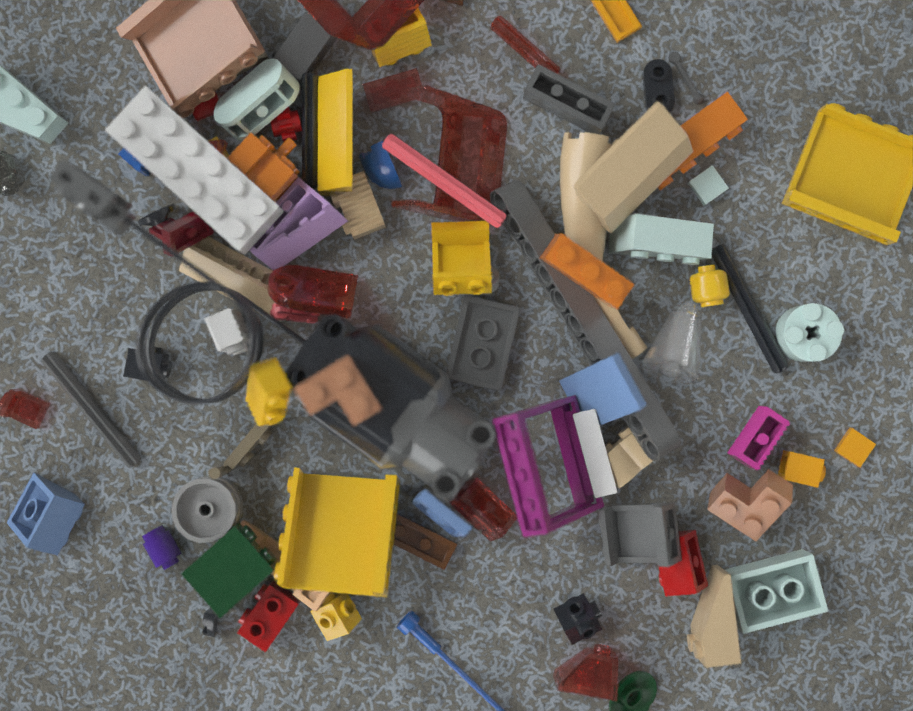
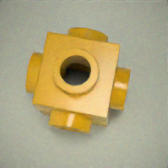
[310,592,362,641]

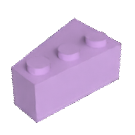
[250,177,348,272]

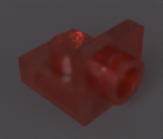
[0,389,50,429]

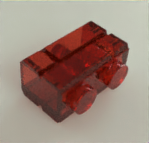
[449,477,518,541]

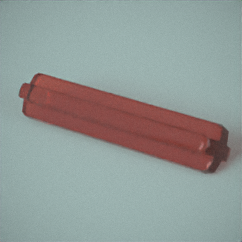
[490,15,561,74]

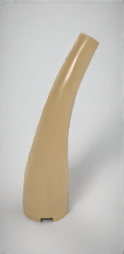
[560,132,647,359]

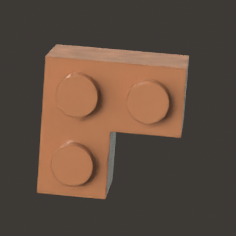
[294,355,383,426]
[707,469,793,541]

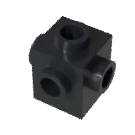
[553,593,602,645]

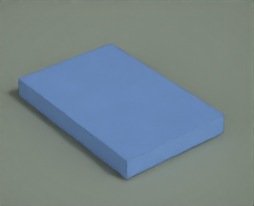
[559,352,647,425]
[411,489,472,537]

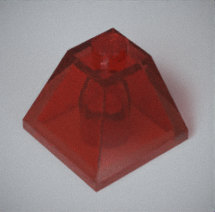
[553,644,618,701]

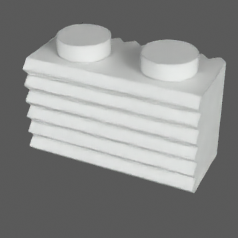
[205,308,250,355]

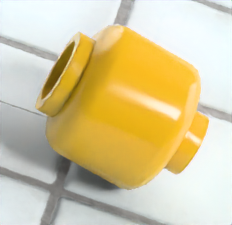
[689,265,730,308]

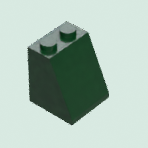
[181,523,277,618]

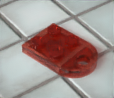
[267,265,358,319]

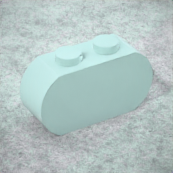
[214,59,299,141]

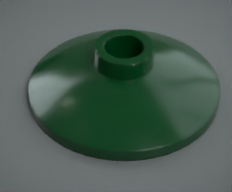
[609,671,657,711]

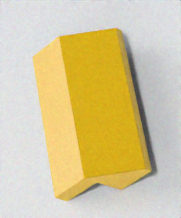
[318,69,353,196]

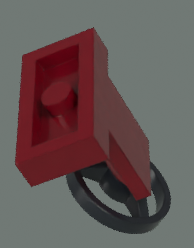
[137,203,214,257]

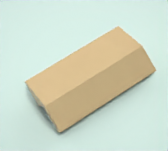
[572,101,693,233]

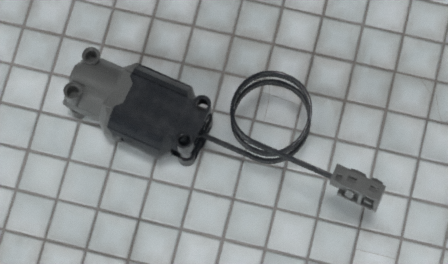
[48,158,497,500]

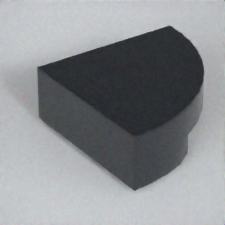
[202,608,219,637]

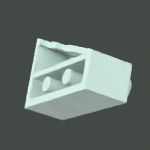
[0,65,68,144]
[608,214,714,265]

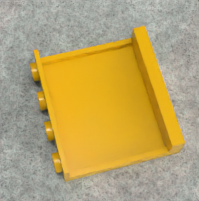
[782,103,913,245]

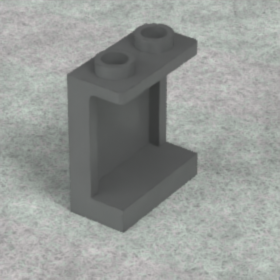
[598,502,682,567]

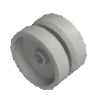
[172,475,243,543]

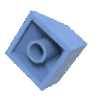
[7,472,85,556]

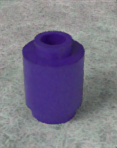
[142,525,182,570]

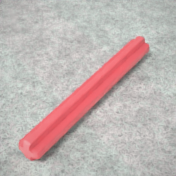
[382,134,507,228]

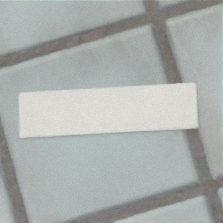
[573,409,617,498]

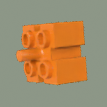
[227,133,300,203]

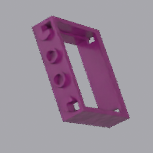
[492,395,605,537]

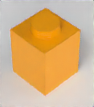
[778,450,826,488]

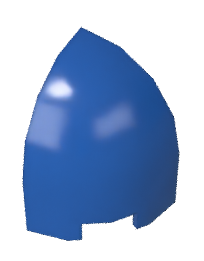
[359,140,402,189]

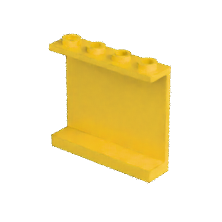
[274,467,401,597]

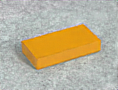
[590,0,642,43]

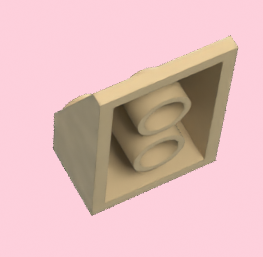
[687,565,741,668]

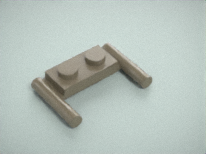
[208,423,273,479]

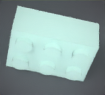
[725,549,828,634]

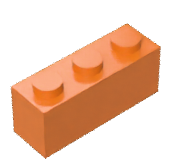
[540,233,635,309]

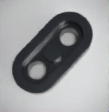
[642,59,675,113]

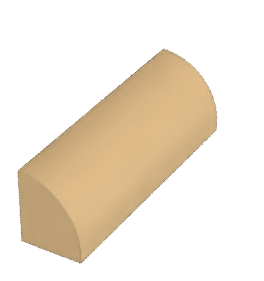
[179,236,300,322]

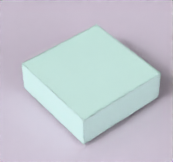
[688,165,729,206]

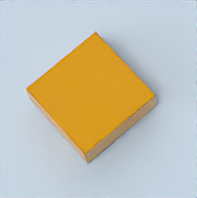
[834,428,876,468]

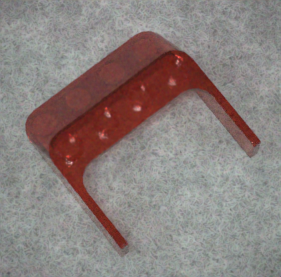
[391,85,507,221]

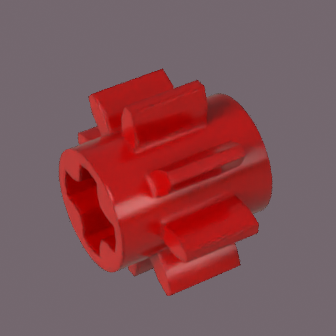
[270,106,302,142]

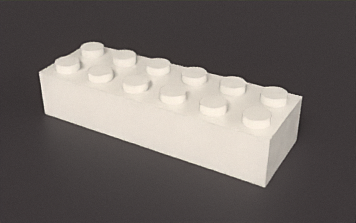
[105,86,284,254]

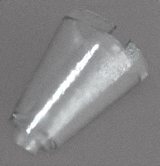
[642,302,702,385]

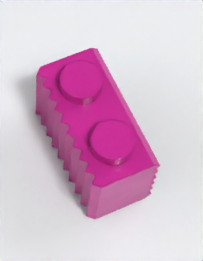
[727,406,790,470]

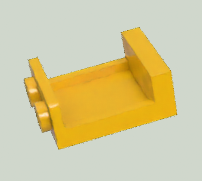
[431,221,492,296]

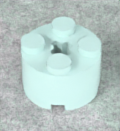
[776,303,844,362]

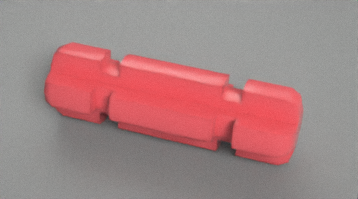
[270,302,320,324]

